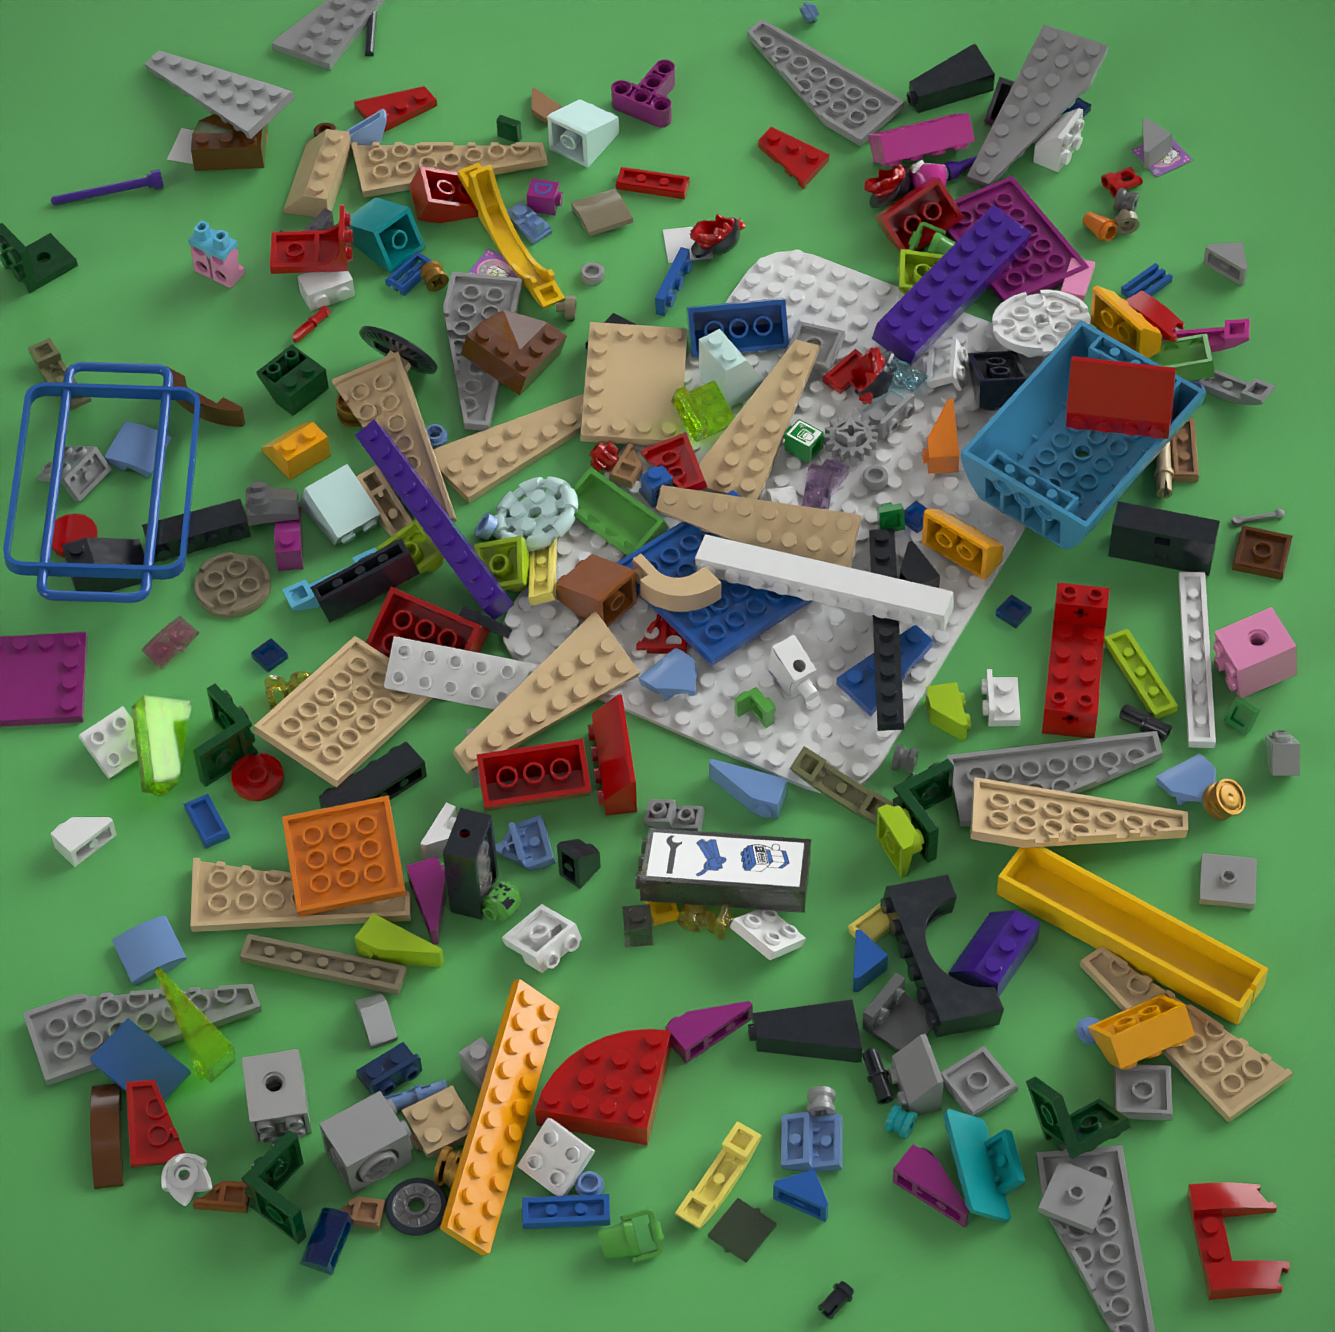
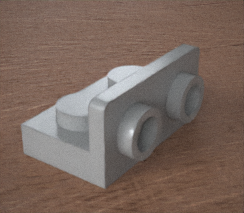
[861,390,915,440]

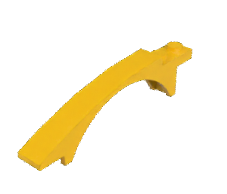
[458,162,565,309]

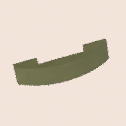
[28,338,91,411]
[789,746,893,825]

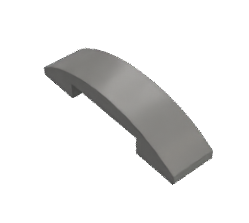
[1195,369,1276,405]

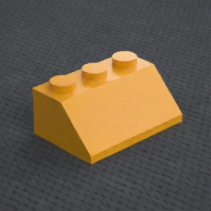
[1091,286,1162,358]
[922,509,1004,581]
[1088,994,1195,1069]

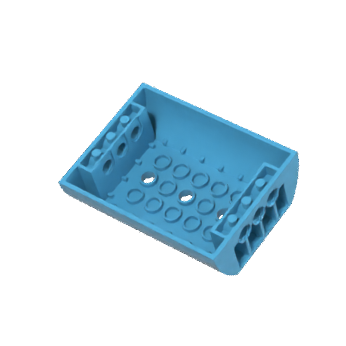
[961,320,1206,549]

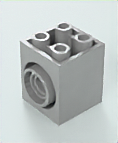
[242,1049,312,1143]
[319,1091,414,1194]

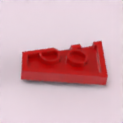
[354,86,437,132]
[758,127,829,189]
[640,432,708,491]
[126,1080,186,1168]

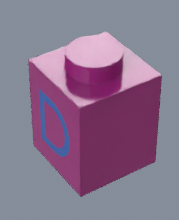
[526,178,563,215]

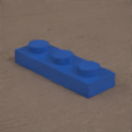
[655,247,693,316]
[522,1194,610,1229]

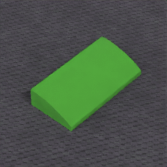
[1149,333,1215,381]
[572,467,669,556]

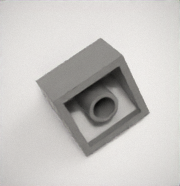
[888,1034,944,1116]

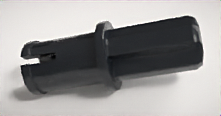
[1119,704,1172,741]
[862,1048,895,1104]

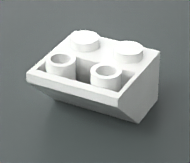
[1033,108,1084,172]

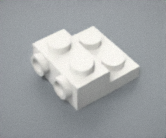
[502,904,582,973]

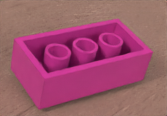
[868,113,975,167]

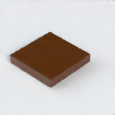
[1232,525,1293,580]

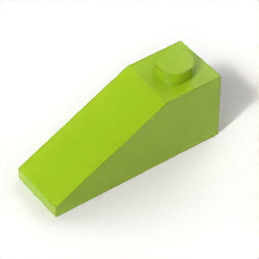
[355,913,444,967]

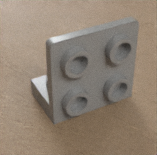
[37,445,112,502]

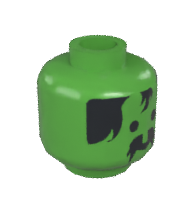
[481,881,521,922]

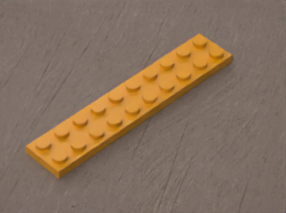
[440,979,560,1256]

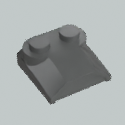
[246,482,299,525]

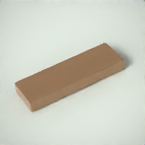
[1170,418,1199,482]

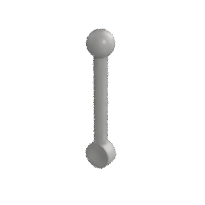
[1232,509,1285,526]

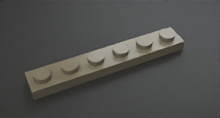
[239,934,407,995]

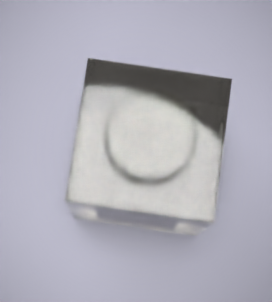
[622,904,653,947]

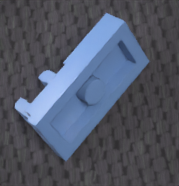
[507,201,552,245]

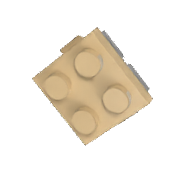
[401,1086,472,1160]

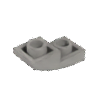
[644,799,705,834]

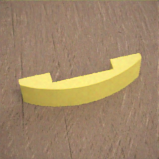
[675,1121,762,1229]

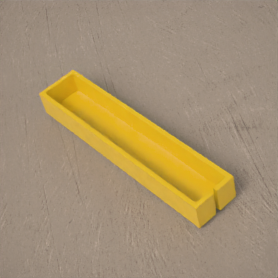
[996,847,1269,1026]

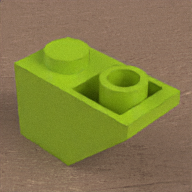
[925,682,971,741]

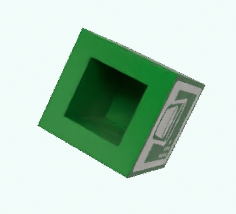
[783,419,824,464]

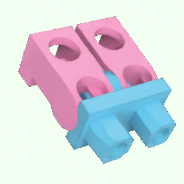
[188,220,245,288]

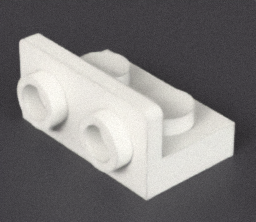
[926,338,968,391]
[981,669,1021,726]

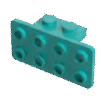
[943,1109,1026,1222]

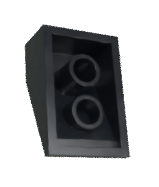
[968,351,1029,411]
[62,538,153,592]

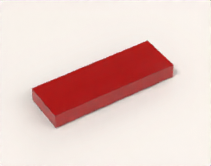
[616,167,690,199]

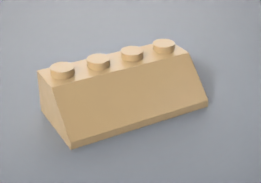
[283,129,352,219]

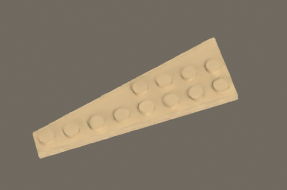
[351,142,548,198]
[453,612,640,775]
[190,858,411,932]

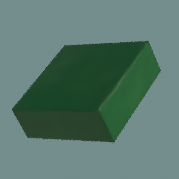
[496,115,522,143]

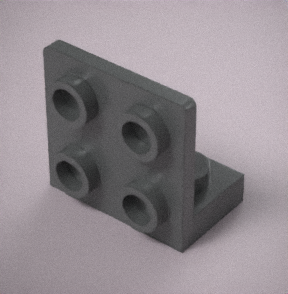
[863,973,933,1051]

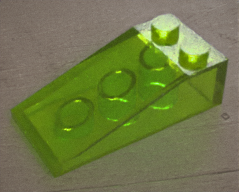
[154,966,236,1083]

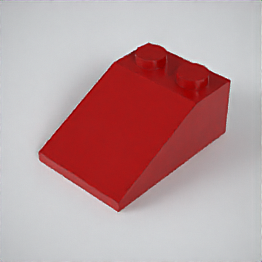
[409,166,478,223]

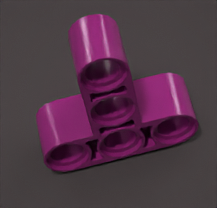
[611,59,675,128]

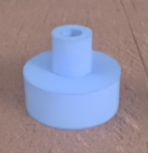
[475,513,498,540]

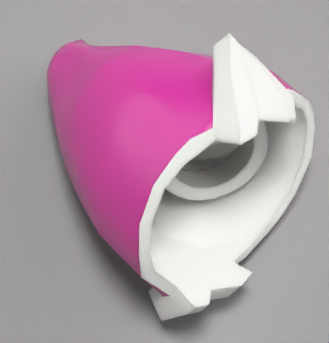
[909,160,949,189]

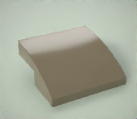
[571,188,634,236]

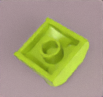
[897,249,943,295]
[376,519,444,585]
[474,536,530,592]
[876,804,924,879]

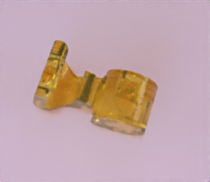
[265,671,311,710]
[677,899,733,940]

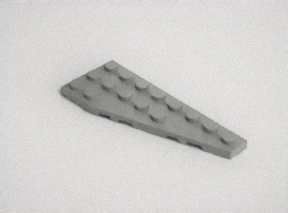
[747,19,905,146]
[23,984,262,1086]

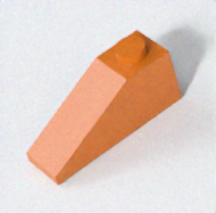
[922,398,960,474]

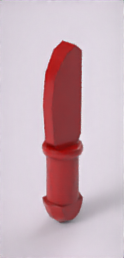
[292,306,330,343]

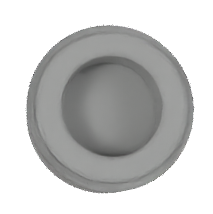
[580,262,605,286]
[863,465,888,491]

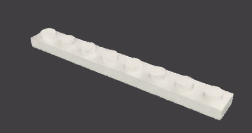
[1178,572,1216,748]

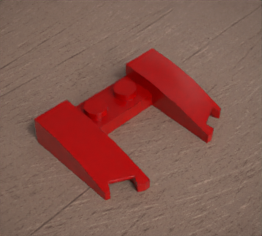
[1096,290,1185,343]
[1187,1182,1290,1300]

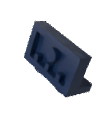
[356,1042,422,1096]

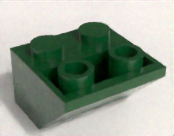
[256,344,329,416]

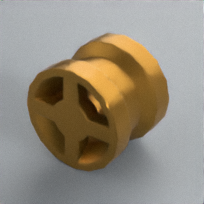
[419,261,449,291]

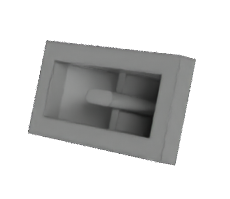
[1142,118,1172,169]
[1203,242,1248,286]
[354,992,398,1049]

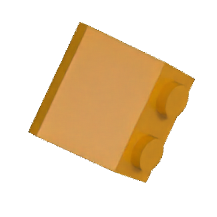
[261,422,331,480]

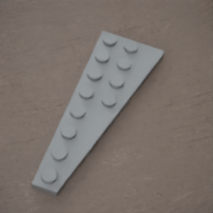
[272,0,386,70]
[145,50,294,139]

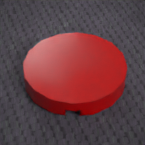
[51,513,98,558]
[231,753,284,801]

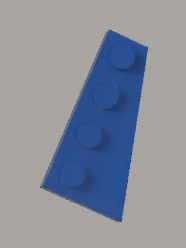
[836,625,933,717]

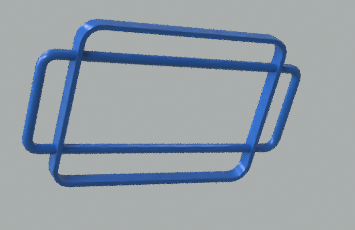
[3,362,201,603]

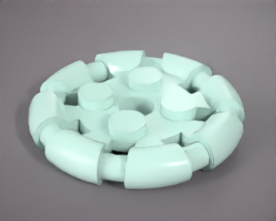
[494,476,578,552]

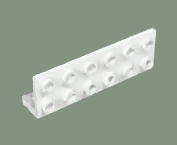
[384,636,539,710]

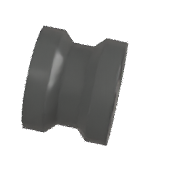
[1113,188,1139,212]
[891,744,919,775]

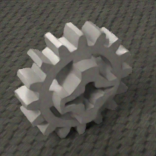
[824,414,878,463]

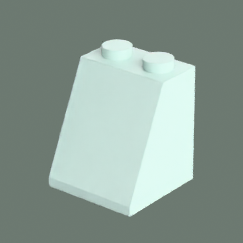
[547,99,619,168]
[699,329,764,410]
[299,464,380,546]

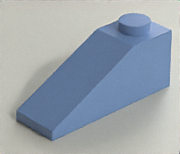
[709,759,787,819]

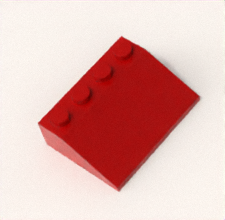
[1066,356,1176,439]
[365,587,489,658]

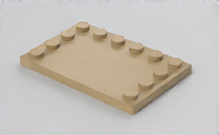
[580,322,687,446]
[254,636,433,788]

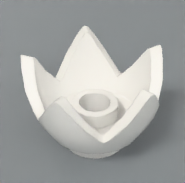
[161,1153,212,1206]

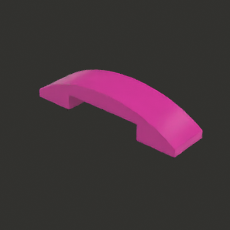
[1162,318,1250,353]

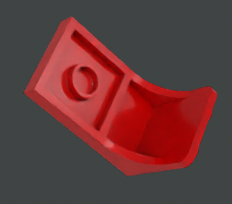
[270,205,353,274]

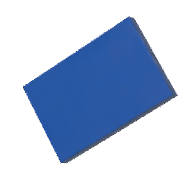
[89,1018,191,1102]

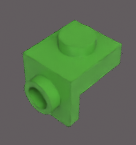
[734,687,776,728]

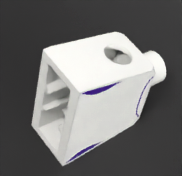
[767,635,819,701]

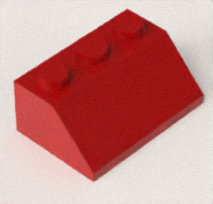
[874,177,965,252]

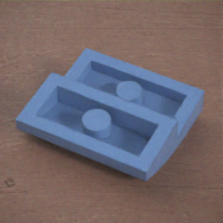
[104,421,172,478]
[112,915,187,986]
[781,1112,843,1171]

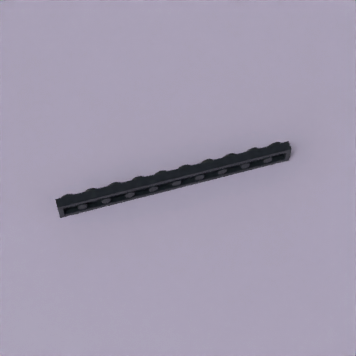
[869,528,904,731]

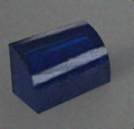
[300,1208,354,1275]

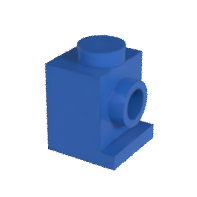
[639,465,673,508]

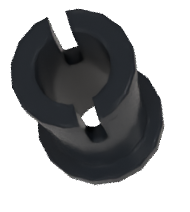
[818,1281,854,1320]

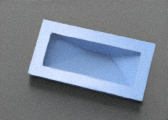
[346,108,387,145]

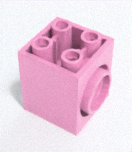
[1213,607,1297,698]

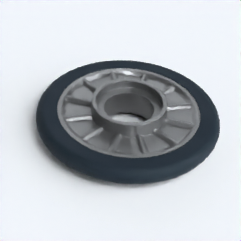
[385,1178,448,1236]

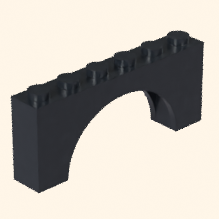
[880,875,1004,1038]

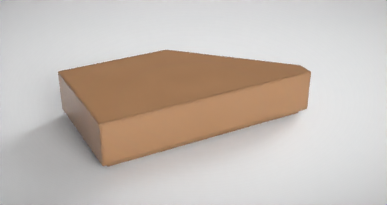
[532,88,563,125]
[609,443,643,489]
[327,1196,385,1230]

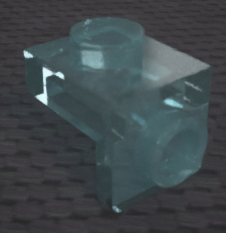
[889,358,928,392]

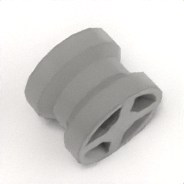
[807,1086,835,1117]

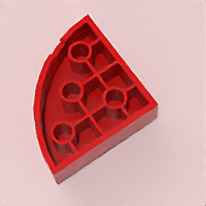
[535,1029,671,1145]

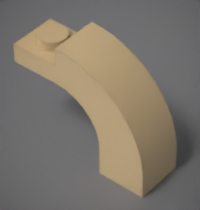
[633,554,721,612]

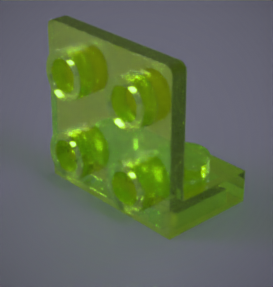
[671,381,735,443]

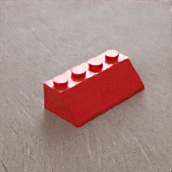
[587,694,638,816]
[476,738,591,812]

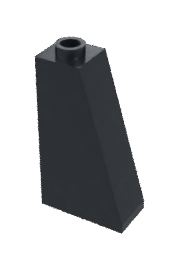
[906,44,995,113]
[748,999,862,1063]

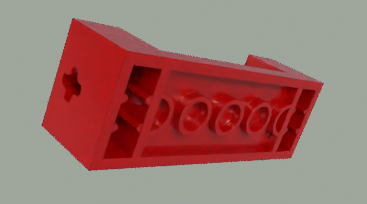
[1042,582,1110,739]

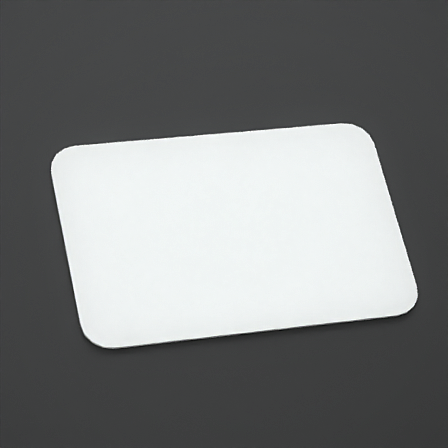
[503,250,1048,793]

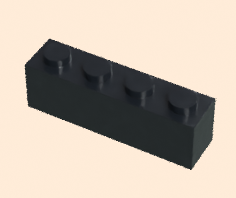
[142,499,251,562]
[310,538,420,623]
[319,741,427,809]

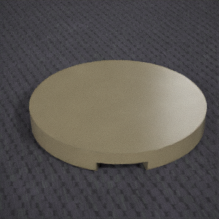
[194,552,271,618]

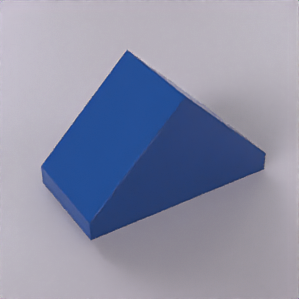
[853,930,888,992]
[773,1169,828,1222]

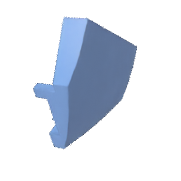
[638,648,698,701]
[1156,753,1217,805]
[496,815,556,871]

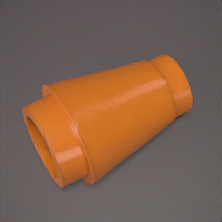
[1082,212,1118,242]

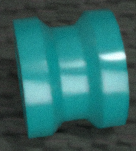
[884,1104,917,1140]

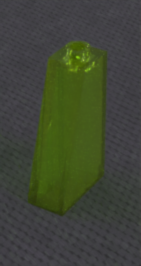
[131,695,191,796]

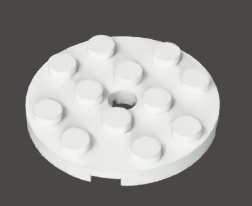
[992,290,1091,357]

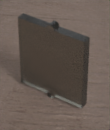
[708,1198,777,1263]

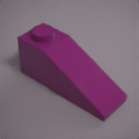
[274,507,304,571]
[406,856,447,945]
[665,1001,753,1064]
[892,1144,969,1228]

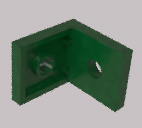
[0,223,78,293]
[193,683,258,787]
[893,759,954,863]
[1026,1076,1131,1159]
[241,1130,307,1244]

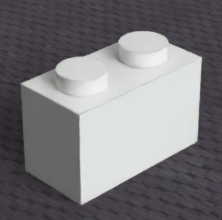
[297,271,355,312]

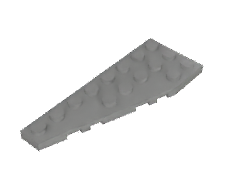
[967,24,1108,187]
[443,272,523,431]
[946,731,1162,827]
[1036,1145,1155,1332]

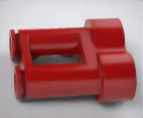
[1101,167,1143,198]

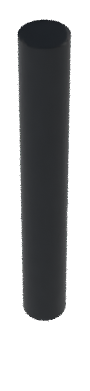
[365,10,377,56]

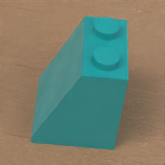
[348,197,425,273]

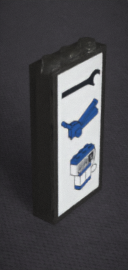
[635,828,811,913]

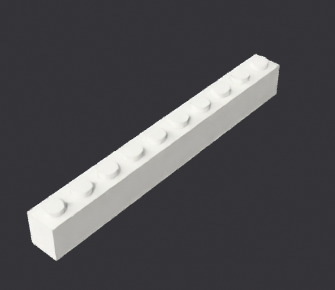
[695,534,954,631]

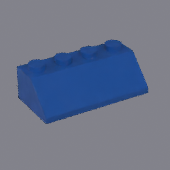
[686,298,789,357]

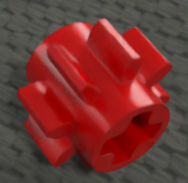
[589,441,619,472]

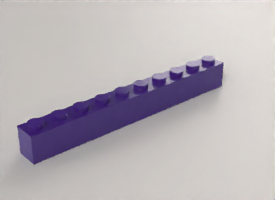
[355,420,514,620]

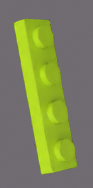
[1104,628,1178,719]

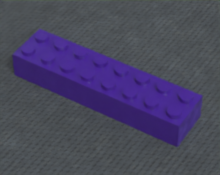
[872,204,1031,367]

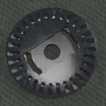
[359,326,438,374]

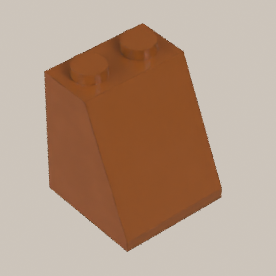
[556,554,637,627]

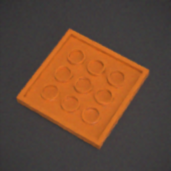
[282,796,406,917]

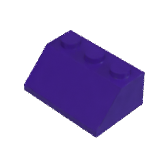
[948,910,1040,996]

